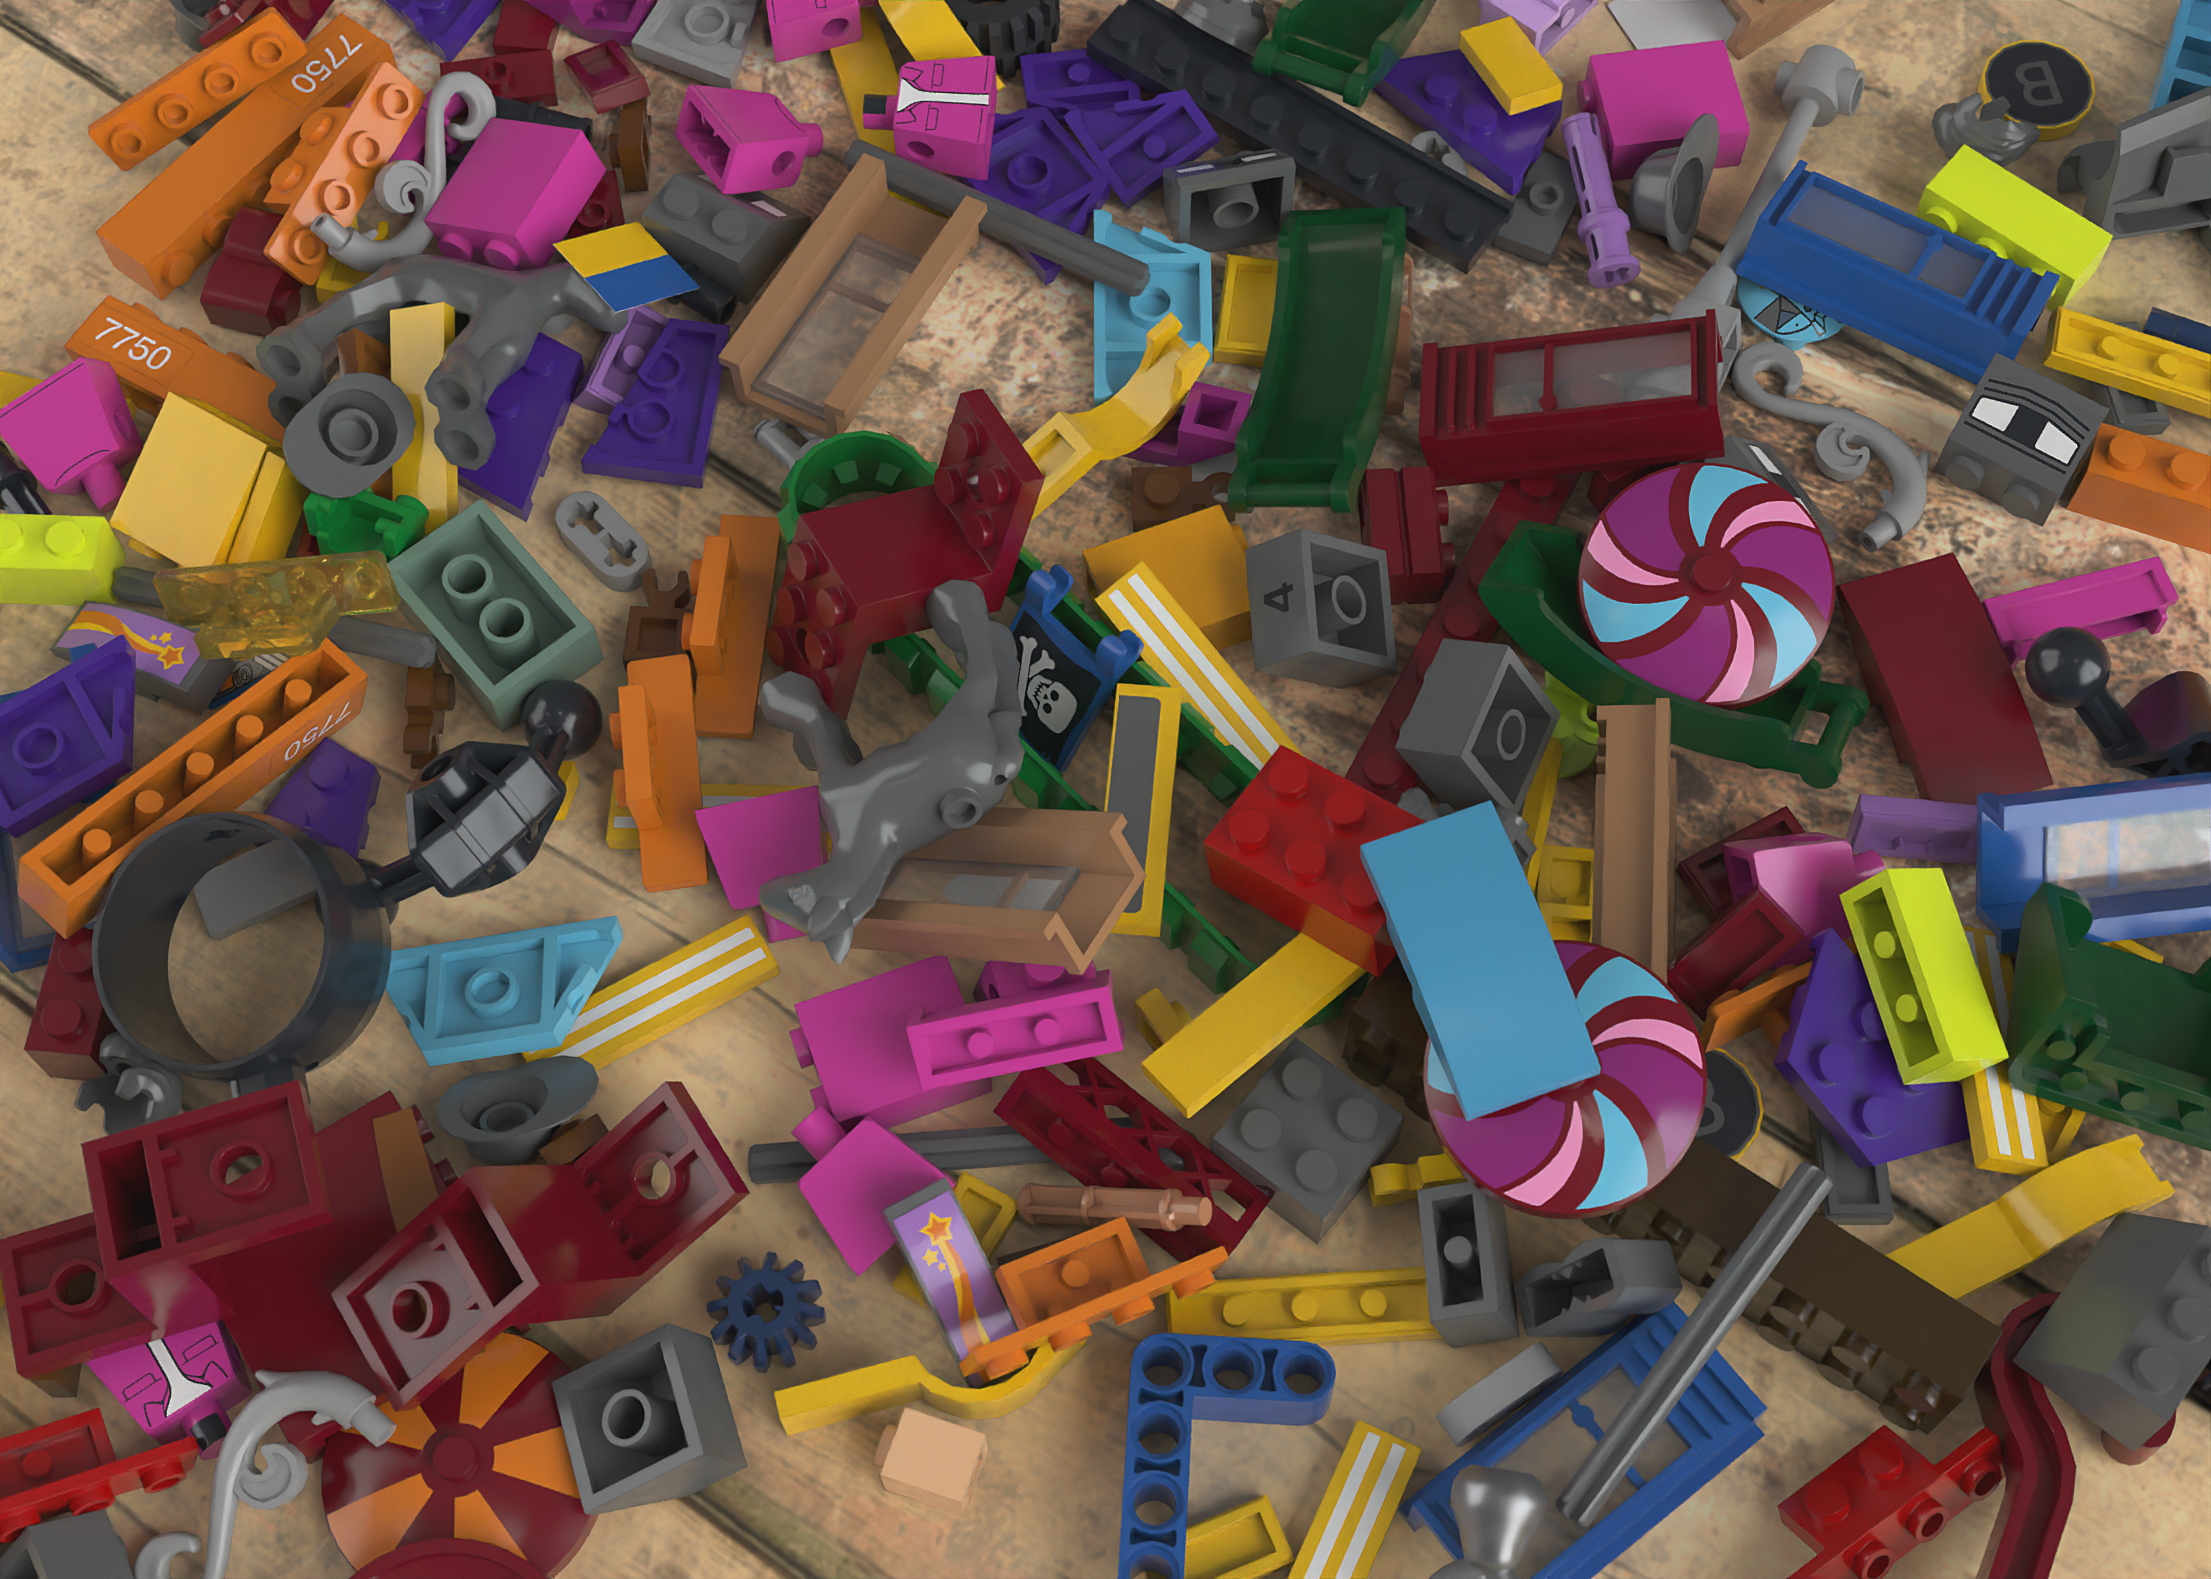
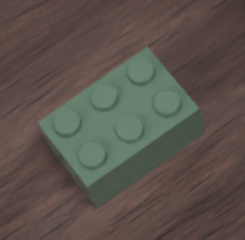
[379,498,604,733]

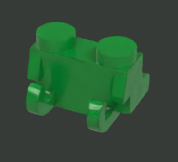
[303,487,429,581]

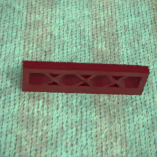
[993,1057,1271,1274]

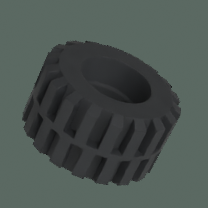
[945,0,1060,79]

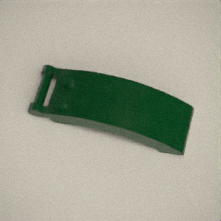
[1252,0,1437,108]
[1228,207,1406,514]
[1478,520,1870,789]

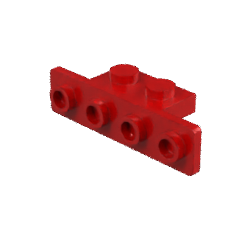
[0,1407,199,1543]
[1777,1424,2005,1579]

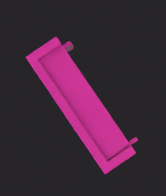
[1982,556,2179,670]
[906,969,1125,1091]

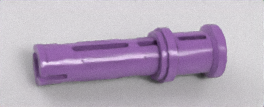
[1561,112,1641,288]

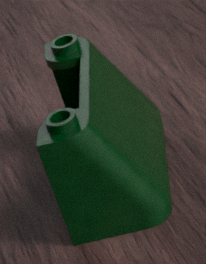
[2005,881,2211,1151]

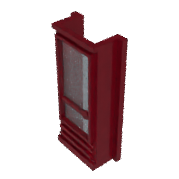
[1418,309,1725,488]

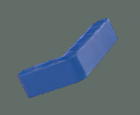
[1118,1333,1336,1579]

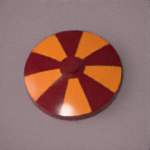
[321,1331,599,1579]

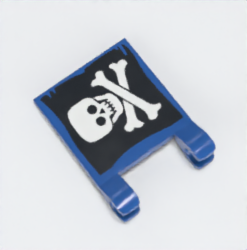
[1009,564,1144,773]

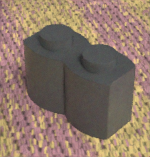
[1514,1237,1683,1337]

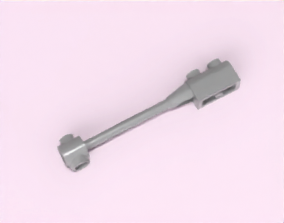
[1622,45,1865,401]

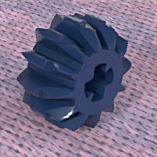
[707,1251,826,1374]

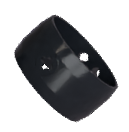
[92,811,391,1104]

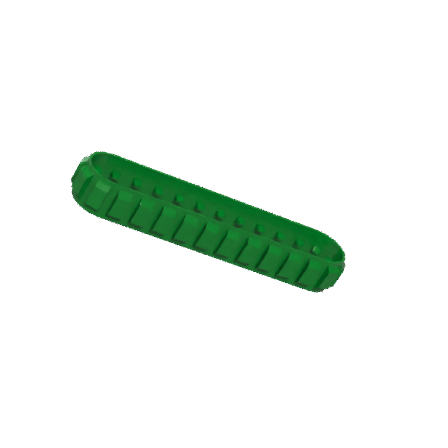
[777,430,1374,1029]

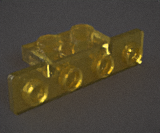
[152,550,401,661]

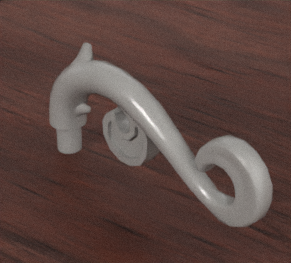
[311,72,496,274]
[1731,342,1931,552]
[134,1369,397,1579]

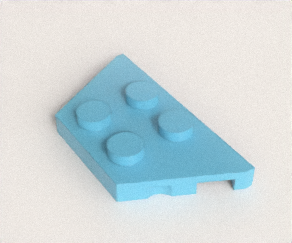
[1094,210,1213,408]
[385,916,623,1066]

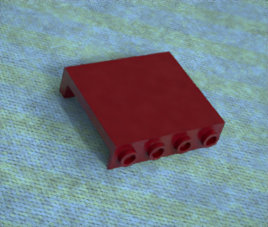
[223,1090,531,1465]

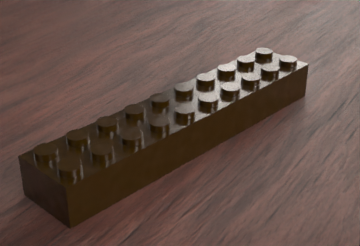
[1342,954,2004,1435]

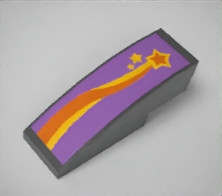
[50,601,236,715]
[879,1177,1033,1389]

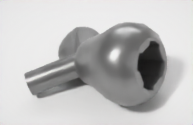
[1429,1464,1546,1579]

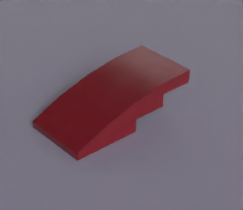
[1835,552,2054,805]

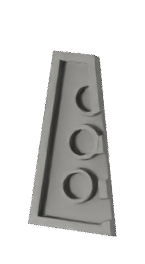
[631,0,761,89]

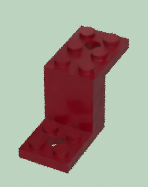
[766,388,1045,721]
[0,1079,334,1380]
[331,1081,750,1412]

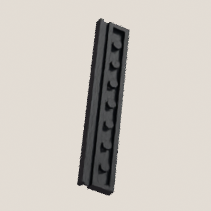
[1086,0,1515,275]

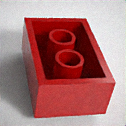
[1203,745,1426,977]

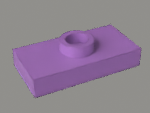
[1846,794,1977,865]

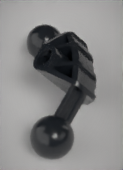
[2025,626,2211,779]
[314,680,603,926]

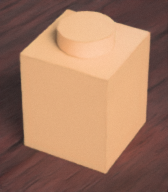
[874,1407,988,1517]

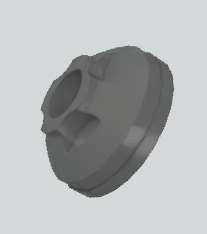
[1173,0,1270,56]

